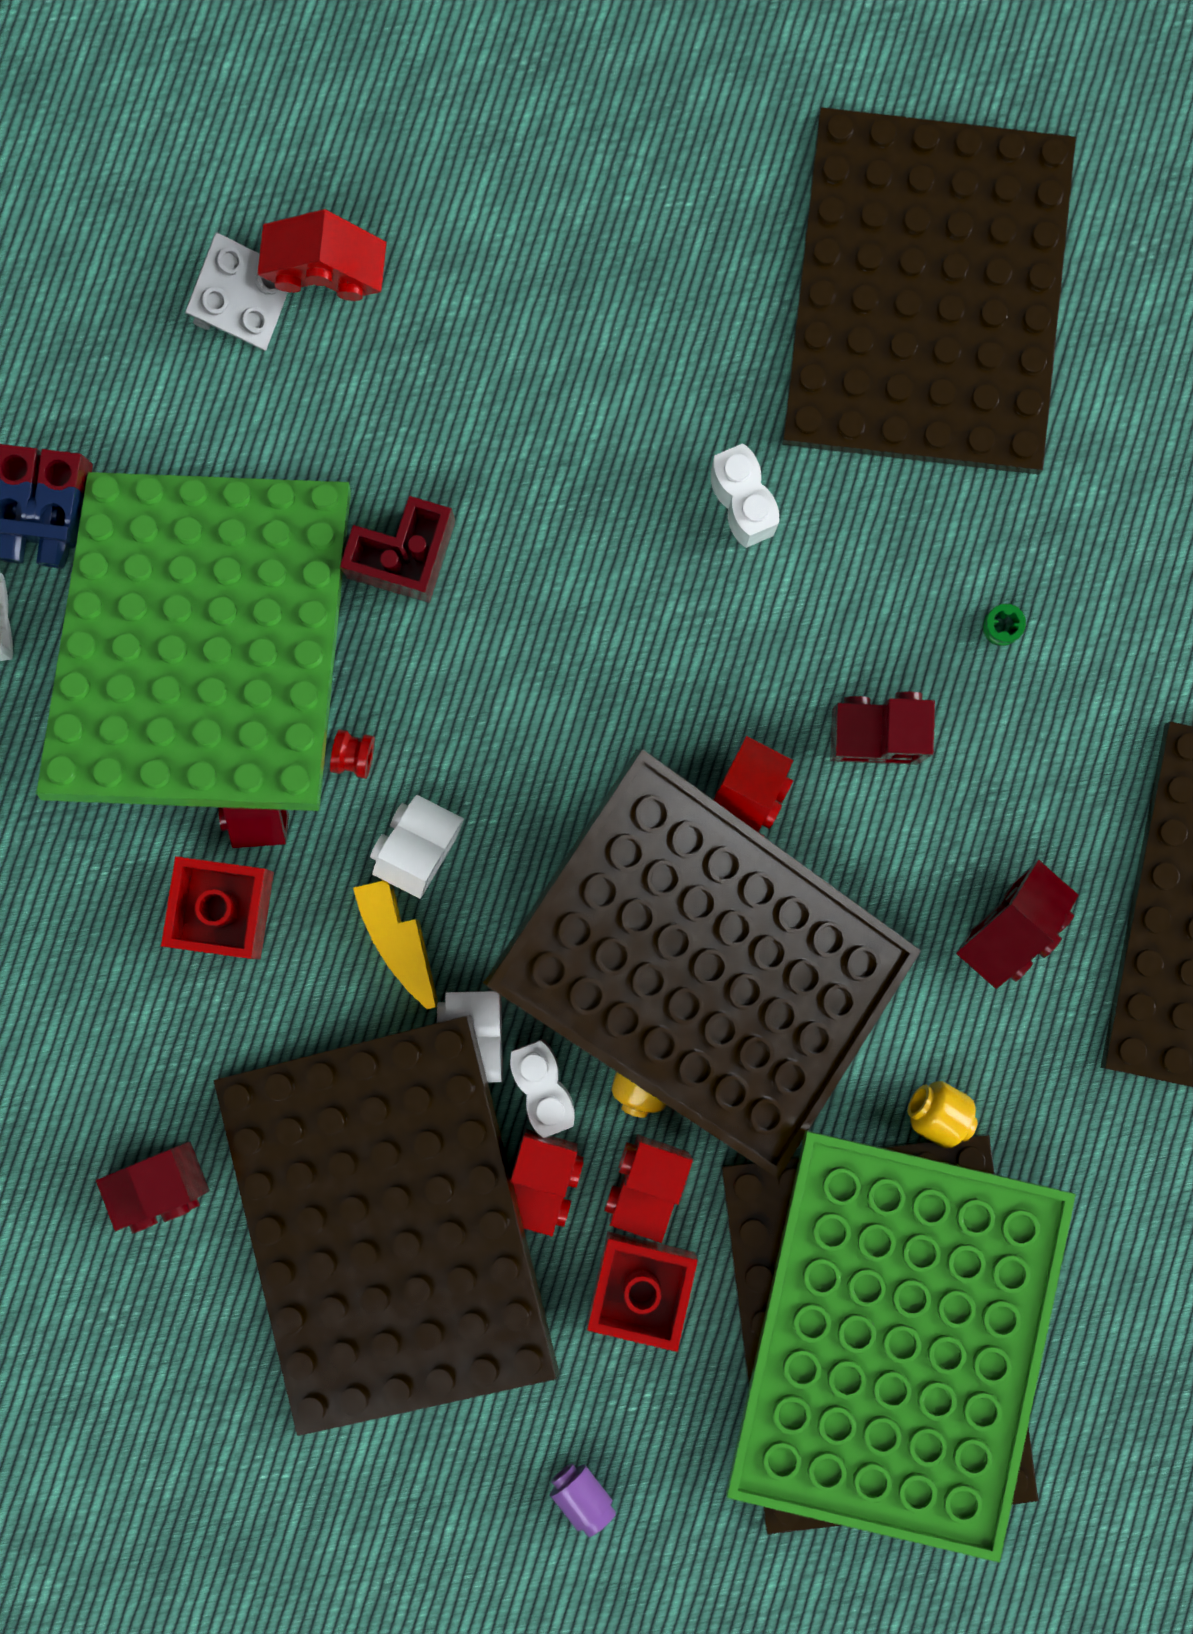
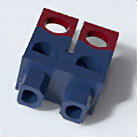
[0,444,93,569]

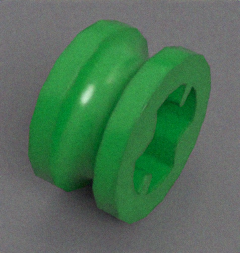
[982,604,1026,646]

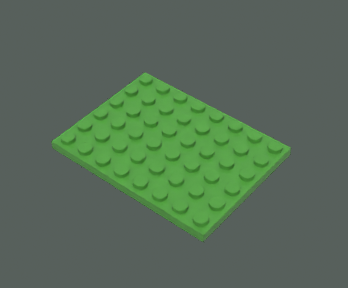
[36,472,351,811]
[726,1130,1076,1563]

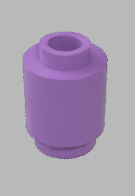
[550,1463,616,1537]

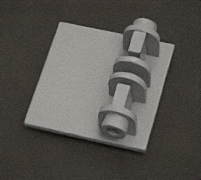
[185,232,288,351]

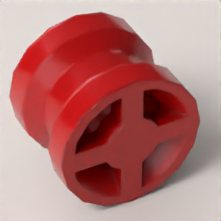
[330,729,375,779]

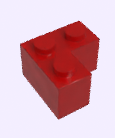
[257,209,387,301]
[713,736,794,837]
[511,1129,584,1237]
[604,1134,693,1243]

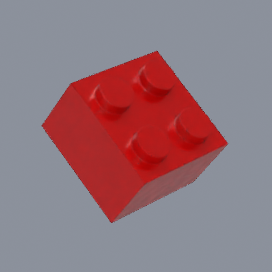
[161,856,274,960]
[587,1231,698,1352]

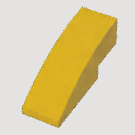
[353,880,438,1009]

